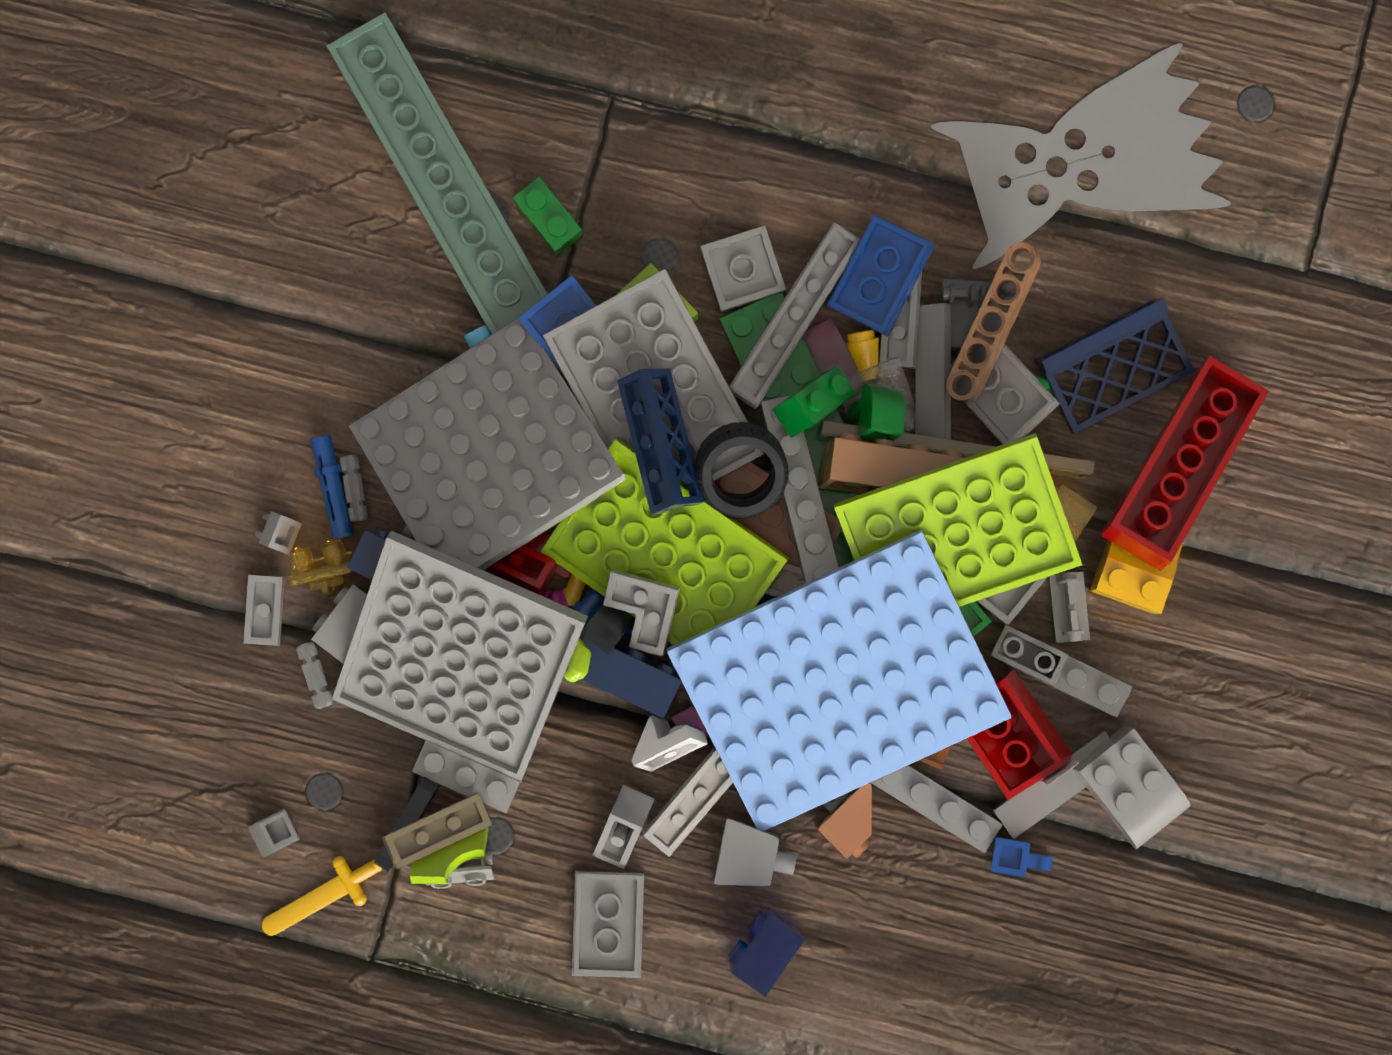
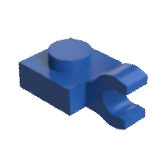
[990,836,1053,877]

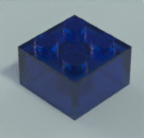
[728,907,806,997]

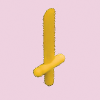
[262,856,382,936]

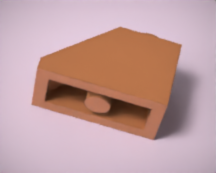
[816,783,872,859]

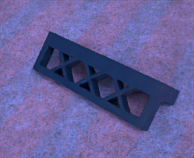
[617,369,704,515]

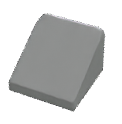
[248,809,300,857]

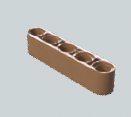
[946,242,1041,403]

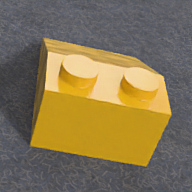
[1090,540,1183,614]

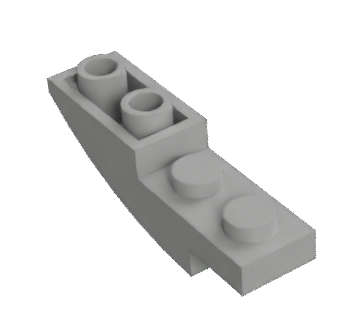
[991,625,1133,719]

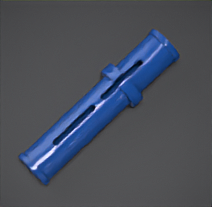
[310,435,354,540]

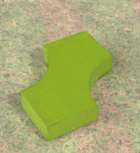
[410,827,489,884]

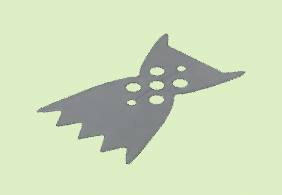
[930,43,1231,269]

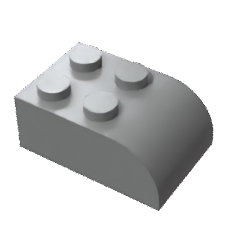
[1072,725,1191,849]

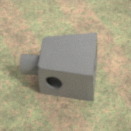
[714,817,797,886]

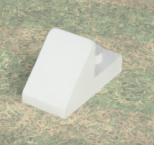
[632,715,708,772]

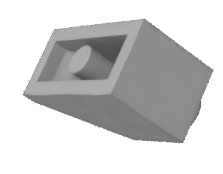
[592,785,654,869]

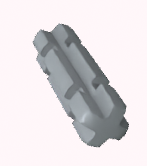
[340,455,368,522]
[296,642,333,709]

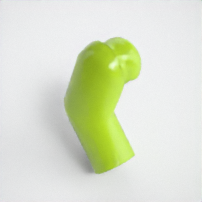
[564,638,591,683]

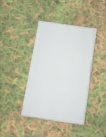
[1041,758,1079,785]

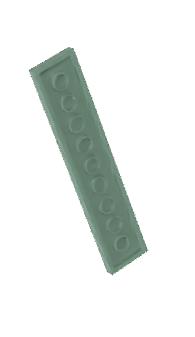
[326,12,548,335]

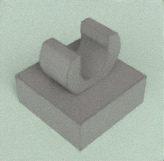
[255,511,302,555]

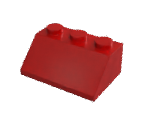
[966,669,1073,800]

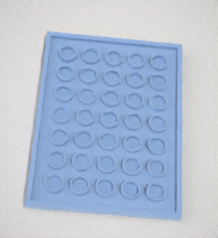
[667,529,1012,831]

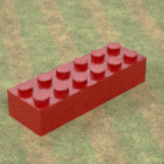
[1101,355,1269,571]

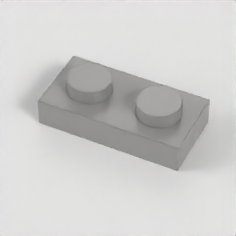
[243,575,285,646]

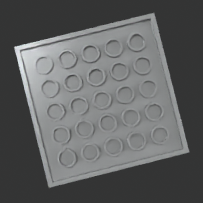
[349,319,626,570]
[332,531,588,782]

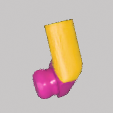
[543,573,586,608]

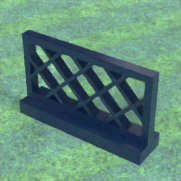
[1034,298,1195,434]

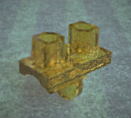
[288,538,353,598]

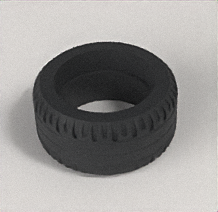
[695,422,789,518]

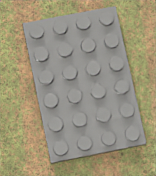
[543,269,765,485]

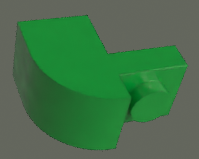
[847,383,905,441]

